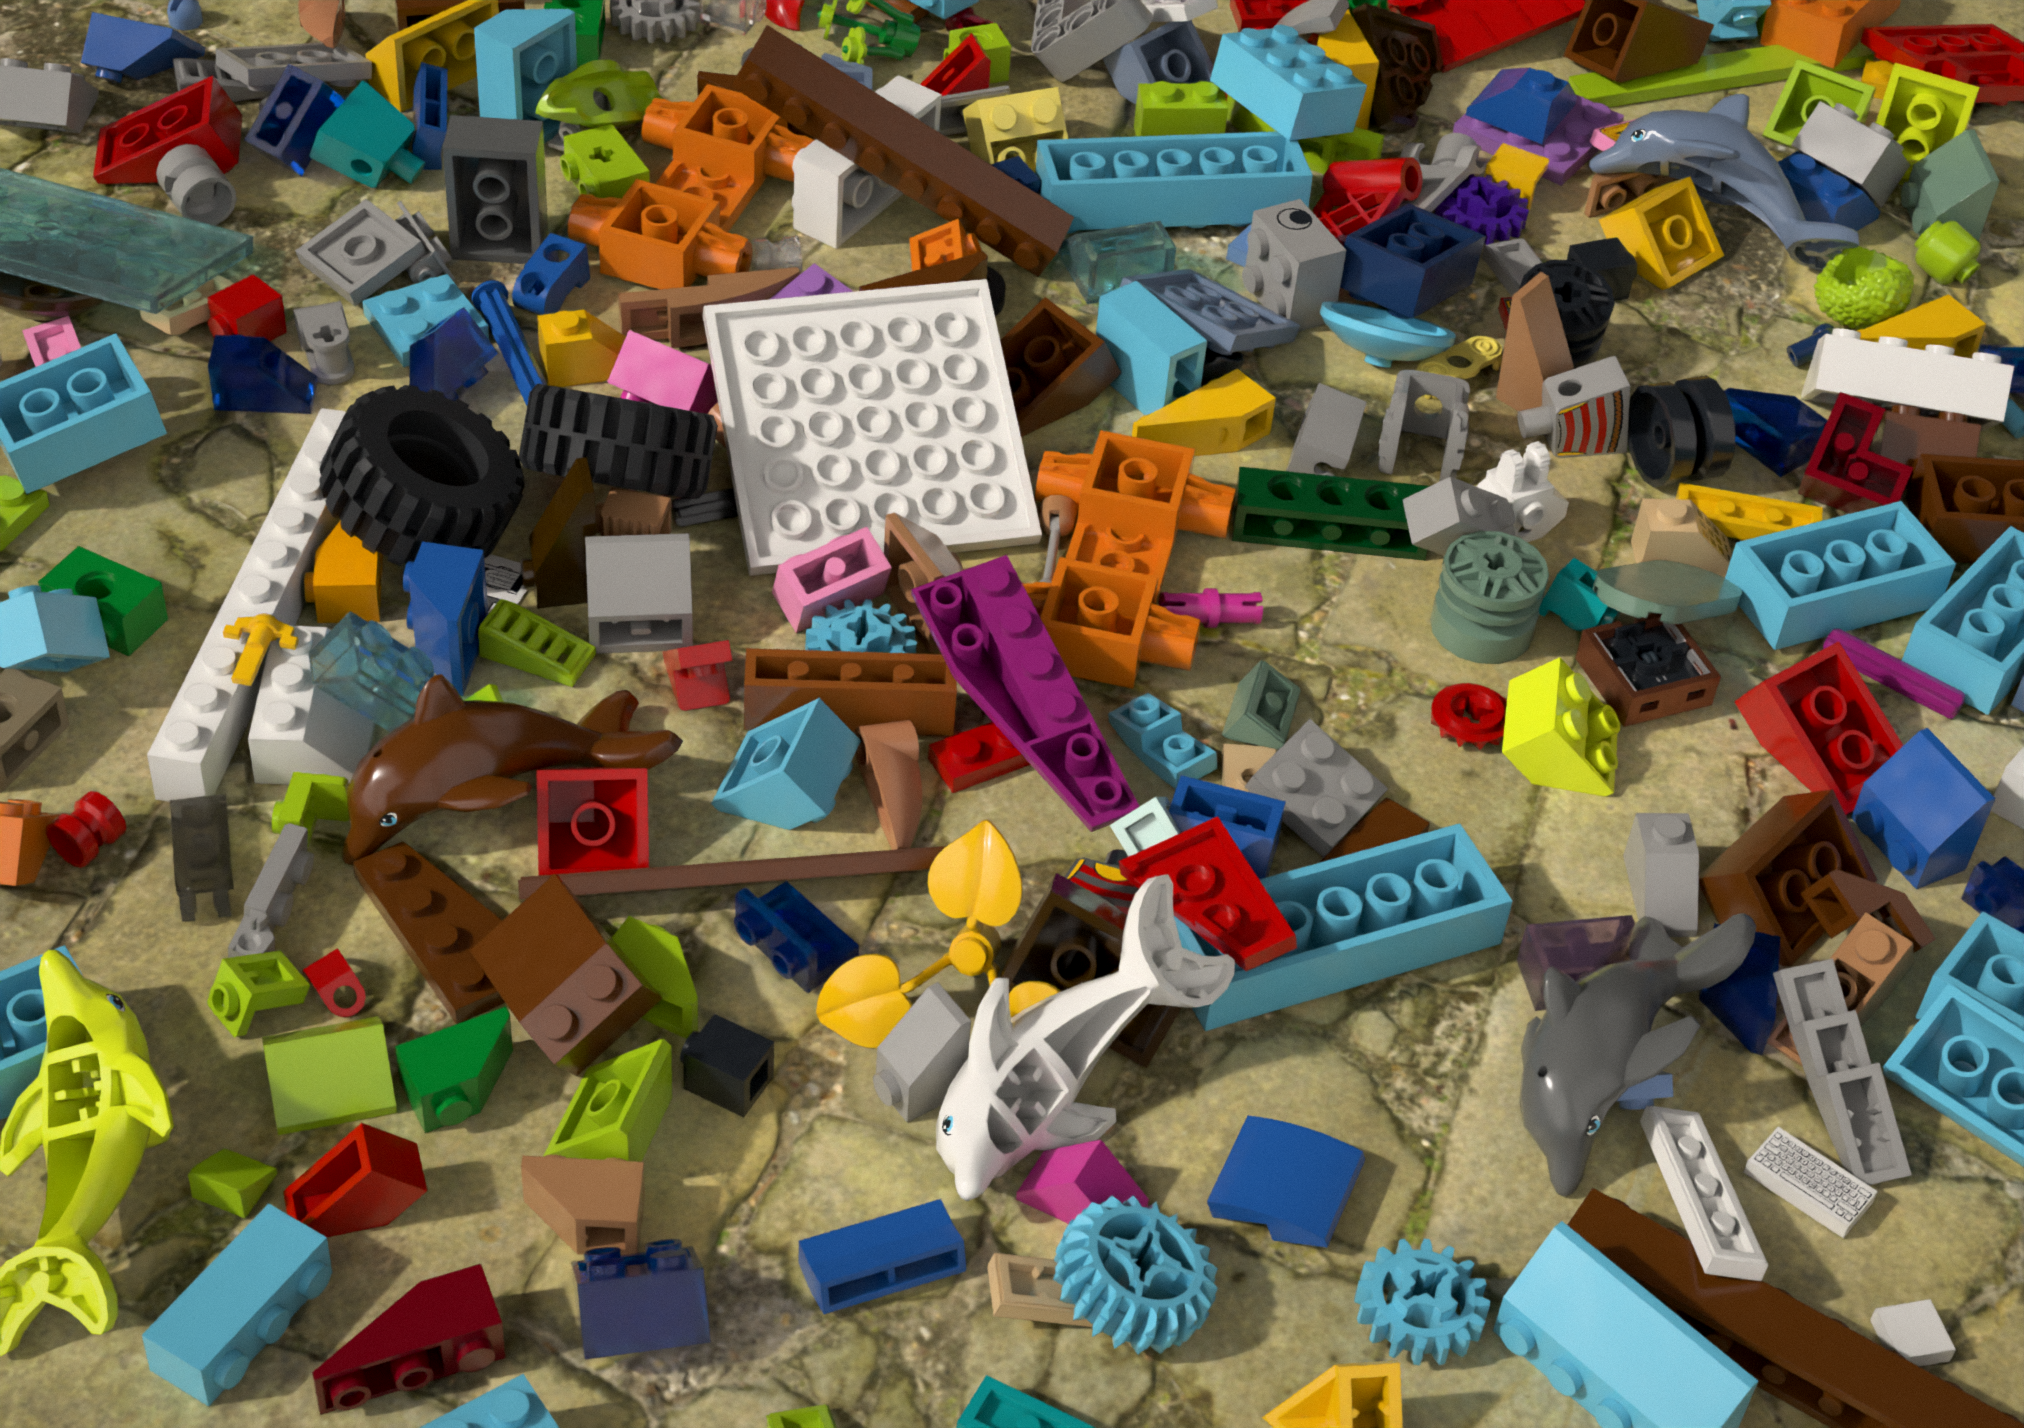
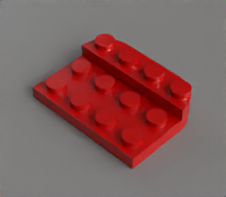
[1860,24,2024,106]

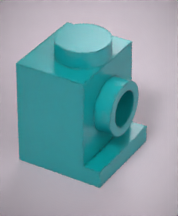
[1539,558,1621,631]

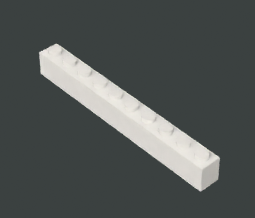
[147,408,346,808]

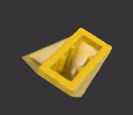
[1262,1360,1403,1428]

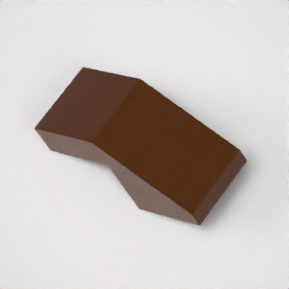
[1801,869,1936,954]

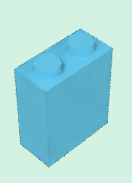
[1096,281,1207,415]

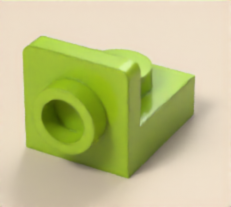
[207,950,310,1037]

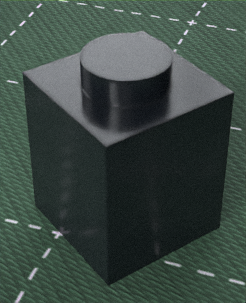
[1567,237,1637,301]
[680,1014,774,1118]

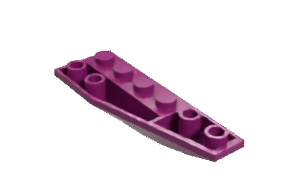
[911,555,1140,832]

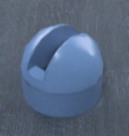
[167,0,203,30]

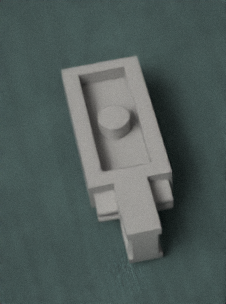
[228,823,314,958]

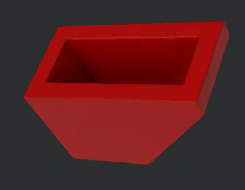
[283,1123,428,1238]

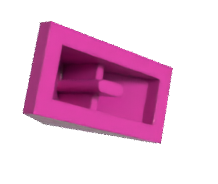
[1016,1140,1149,1224]

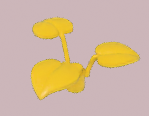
[816,820,1061,1048]

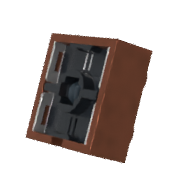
[1575,613,1721,727]

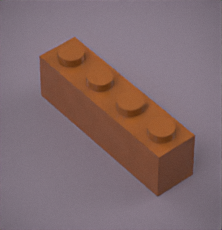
[744,648,957,736]

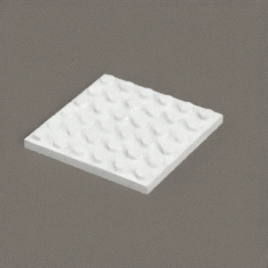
[703,279,1042,576]

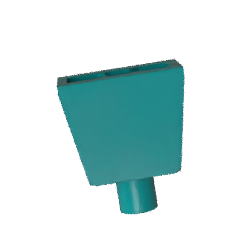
[309,80,426,188]

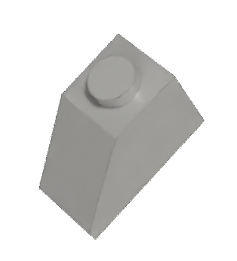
[1623,813,1699,937]
[873,982,971,1123]

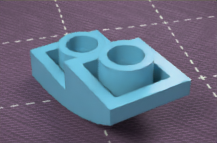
[1108,693,1217,789]

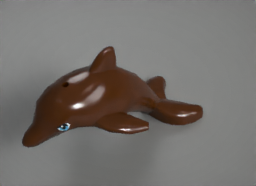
[341,674,683,865]

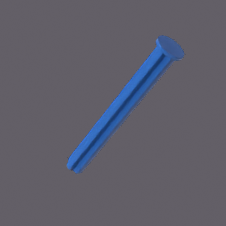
[471,280,547,406]

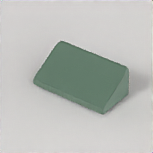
[1222,660,1301,750]

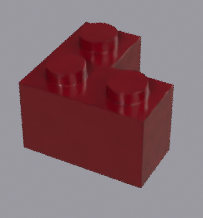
[1798,392,1913,514]

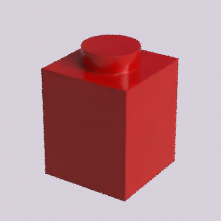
[207,274,287,356]

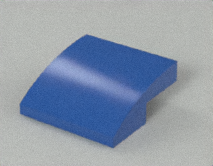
[1207,1115,1366,1247]

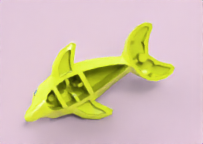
[0,950,174,1356]

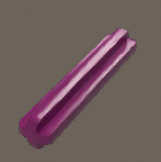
[1823,628,1965,718]

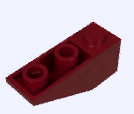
[312,1263,506,1415]

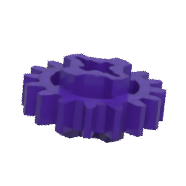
[1433,174,1529,245]

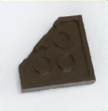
[1352,3,1443,133]

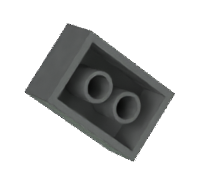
[442,115,548,264]

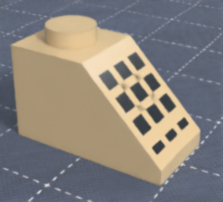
[1631,498,1732,577]

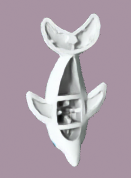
[936,874,1235,1201]

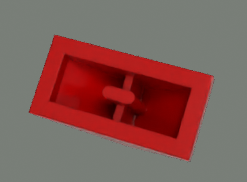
[919,33,991,96]

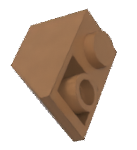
[521,1155,645,1257]

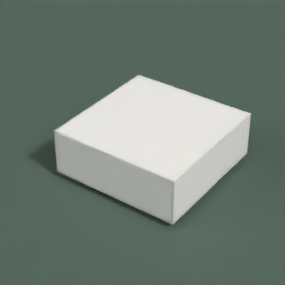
[1870,1299,1956,1367]

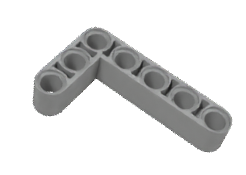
[1031,0,1153,82]

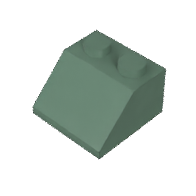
[1901,130,2000,241]

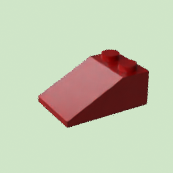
[93,75,243,184]
[1734,641,1904,815]

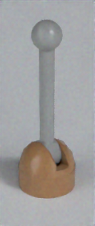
[1038,495,1079,583]

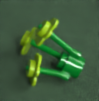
[817,0,920,65]

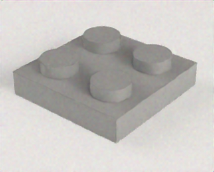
[295,199,426,306]
[1244,719,1388,858]

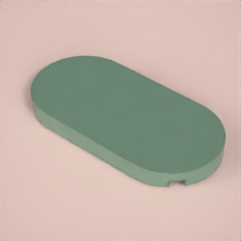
[1592,560,1742,624]

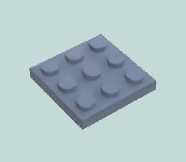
[1119,269,1300,355]

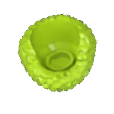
[1813,246,1914,330]

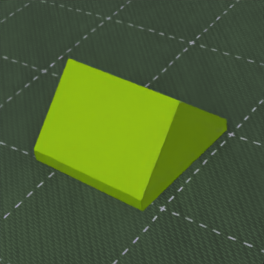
[1762,59,1876,149]
[262,1016,397,1135]
[543,1038,672,1162]

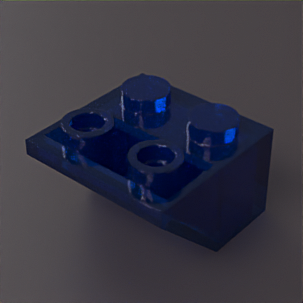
[571,1239,711,1360]

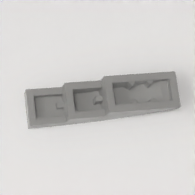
[1773,958,1912,1185]

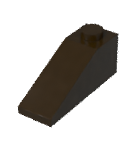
[521,457,596,609]

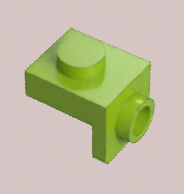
[272,772,350,850]

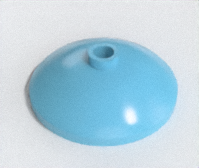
[1320,301,1456,368]

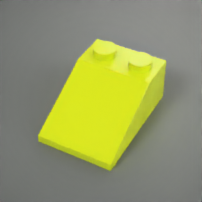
[1876,63,1979,185]

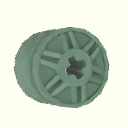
[1430,531,1549,664]

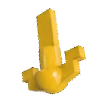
[223,613,299,686]

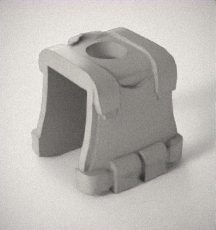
[1378,370,1470,482]

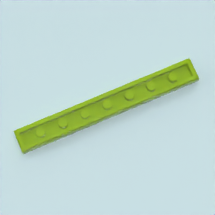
[1568,42,1874,107]

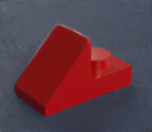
[663,640,732,711]

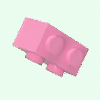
[772,527,892,633]

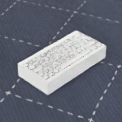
[1743,1127,1878,1238]

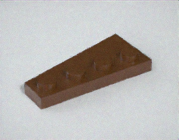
[353,841,505,1024]

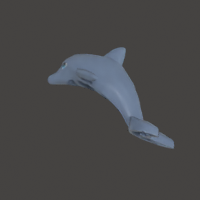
[1589,94,1859,271]

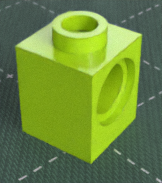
[944,23,1011,84]

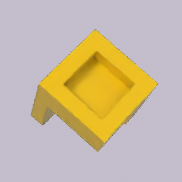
[1484,143,1549,211]

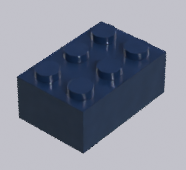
[1340,203,1486,319]

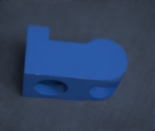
[512,233,590,315]

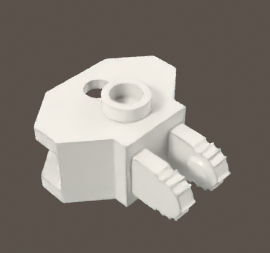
[1476,441,1569,542]

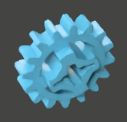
[805,599,917,654]
[1354,1239,1490,1365]

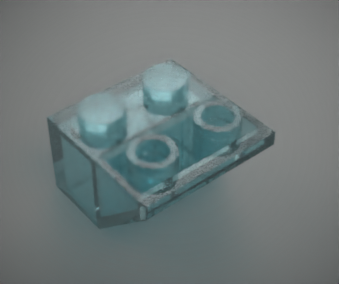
[1058,221,1176,304]
[309,611,435,732]

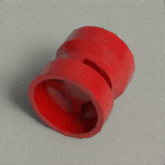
[45,791,127,868]

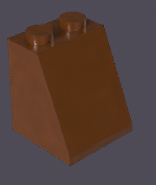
[1563,0,1714,83]

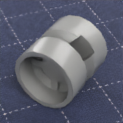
[156,144,237,228]

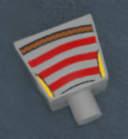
[1517,356,1630,458]

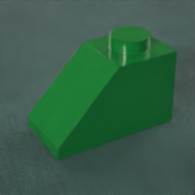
[395,1006,513,1133]

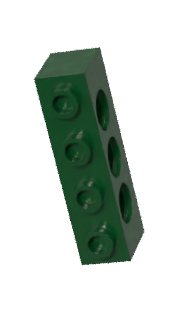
[1232,466,1430,561]

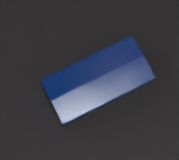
[412,62,448,170]
[798,1199,967,1314]

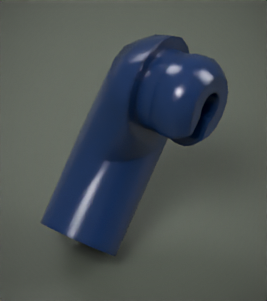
[1787,323,1835,367]

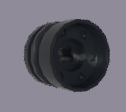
[1504,260,1615,369]

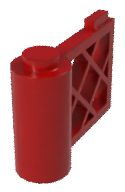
[1312,157,1423,247]

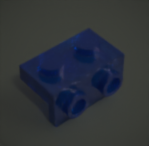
[734,881,859,994]

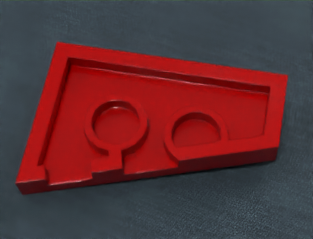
[1118,816,1297,972]

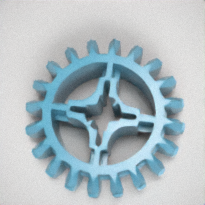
[1053,1195,1218,1355]

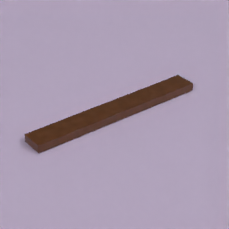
[518,846,946,902]

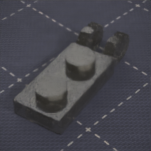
[170,794,234,922]

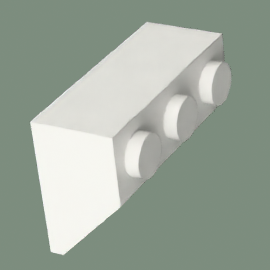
[248,626,385,785]

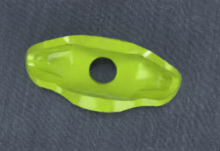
[535,59,664,128]

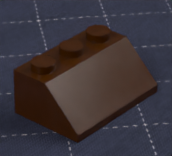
[1699,789,1877,966]

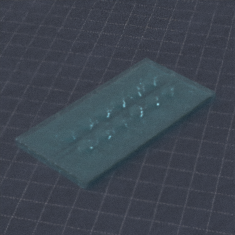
[0,168,253,314]

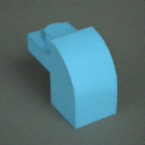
[1696,0,1771,42]

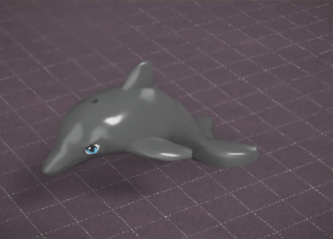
[1519,913,1757,1197]

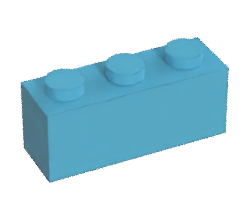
[142,1204,332,1407]

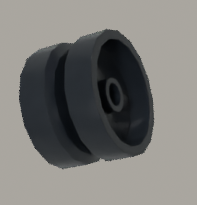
[1628,375,1735,488]

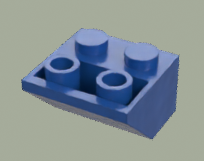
[1169,775,1286,879]

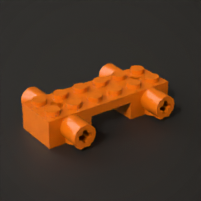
[567,84,814,289]
[1022,430,1236,689]

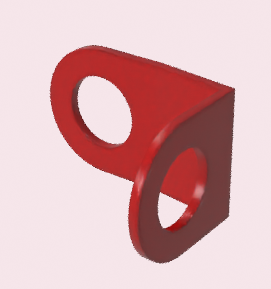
[302,948,366,1017]

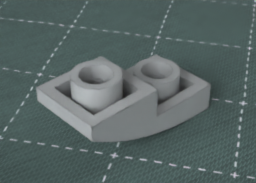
[1276,0,1349,42]

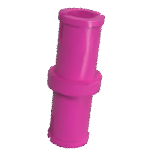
[1158,588,1263,628]

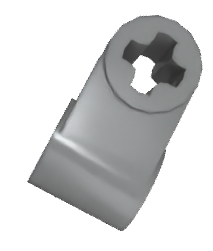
[293,301,355,385]

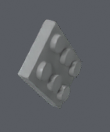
[216,42,372,92]

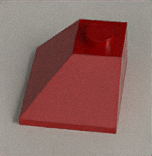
[537,767,649,876]

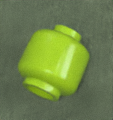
[1914,220,1982,285]

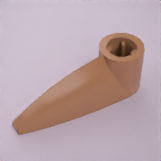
[298,0,345,48]
[855,720,922,850]

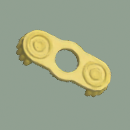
[1416,336,1502,399]

